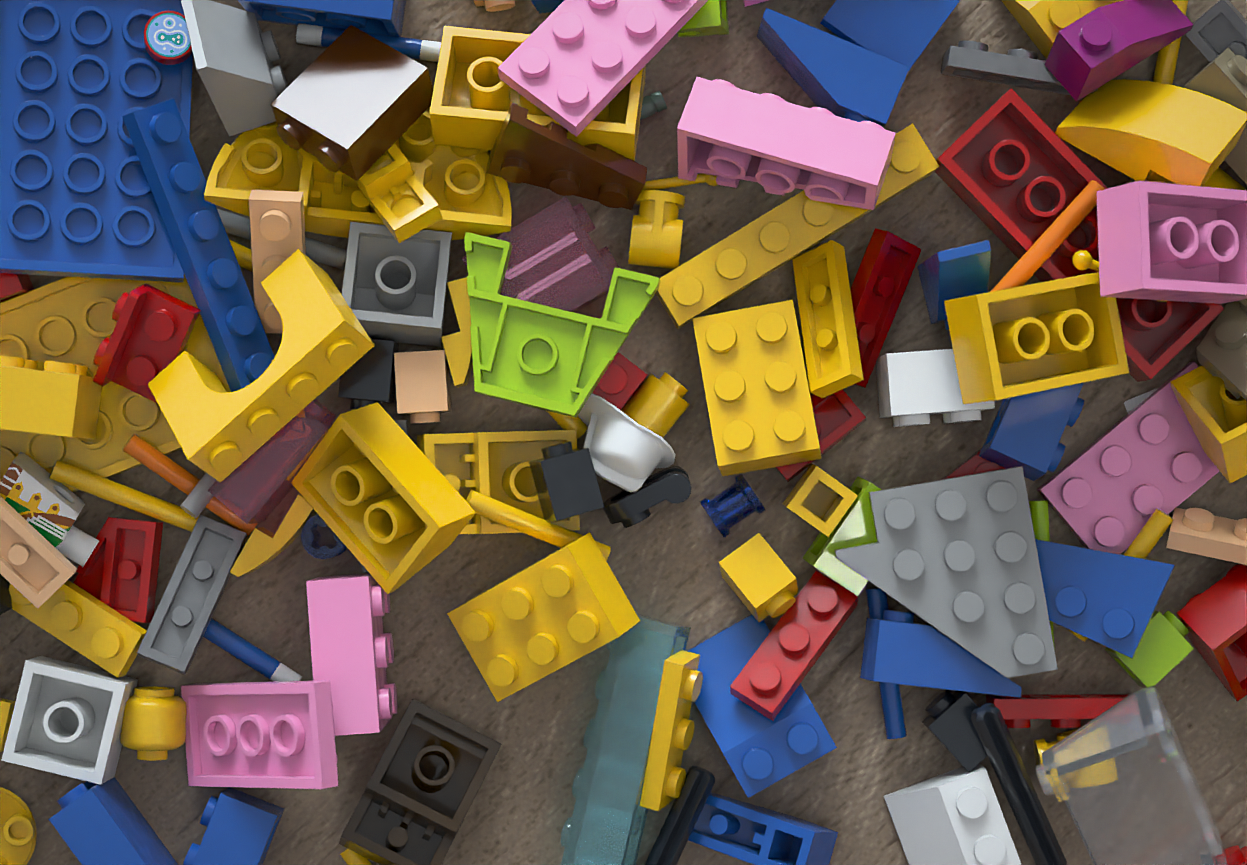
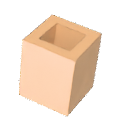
[394,350,452,424]

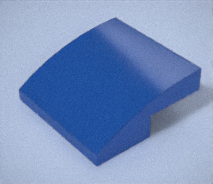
[820,0,960,71]

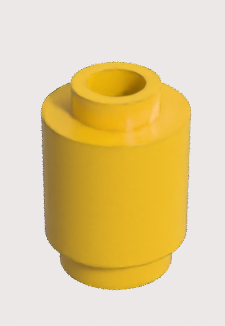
[621,372,690,438]

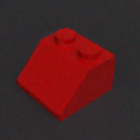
[1176,564,1247,702]

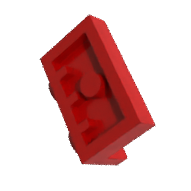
[93,283,201,403]

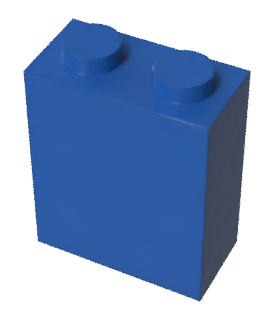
[49,777,178,865]

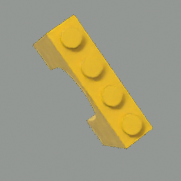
[148,249,375,483]

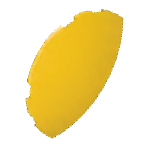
[204,106,512,240]

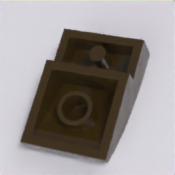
[339,699,502,865]

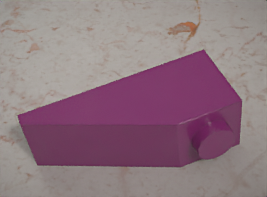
[1045,0,1193,102]

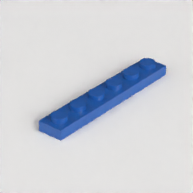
[122,98,275,392]

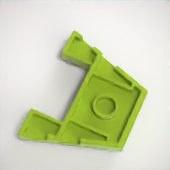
[464,232,660,418]

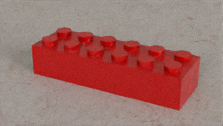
[935,88,1224,382]

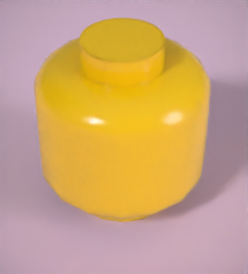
[120,686,186,761]

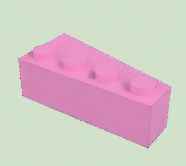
[677,77,895,210]

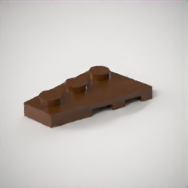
[486,102,647,210]

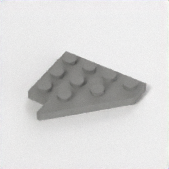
[835,466,1058,678]

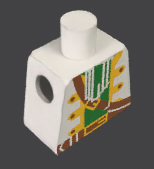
[0,452,99,567]

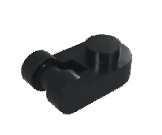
[603,466,692,528]

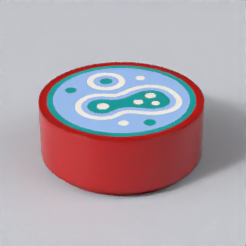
[144,11,193,65]

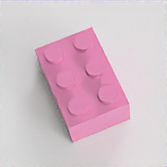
[1097,181,1247,304]
[306,573,397,736]

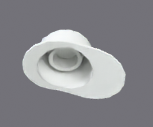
[578,394,676,492]

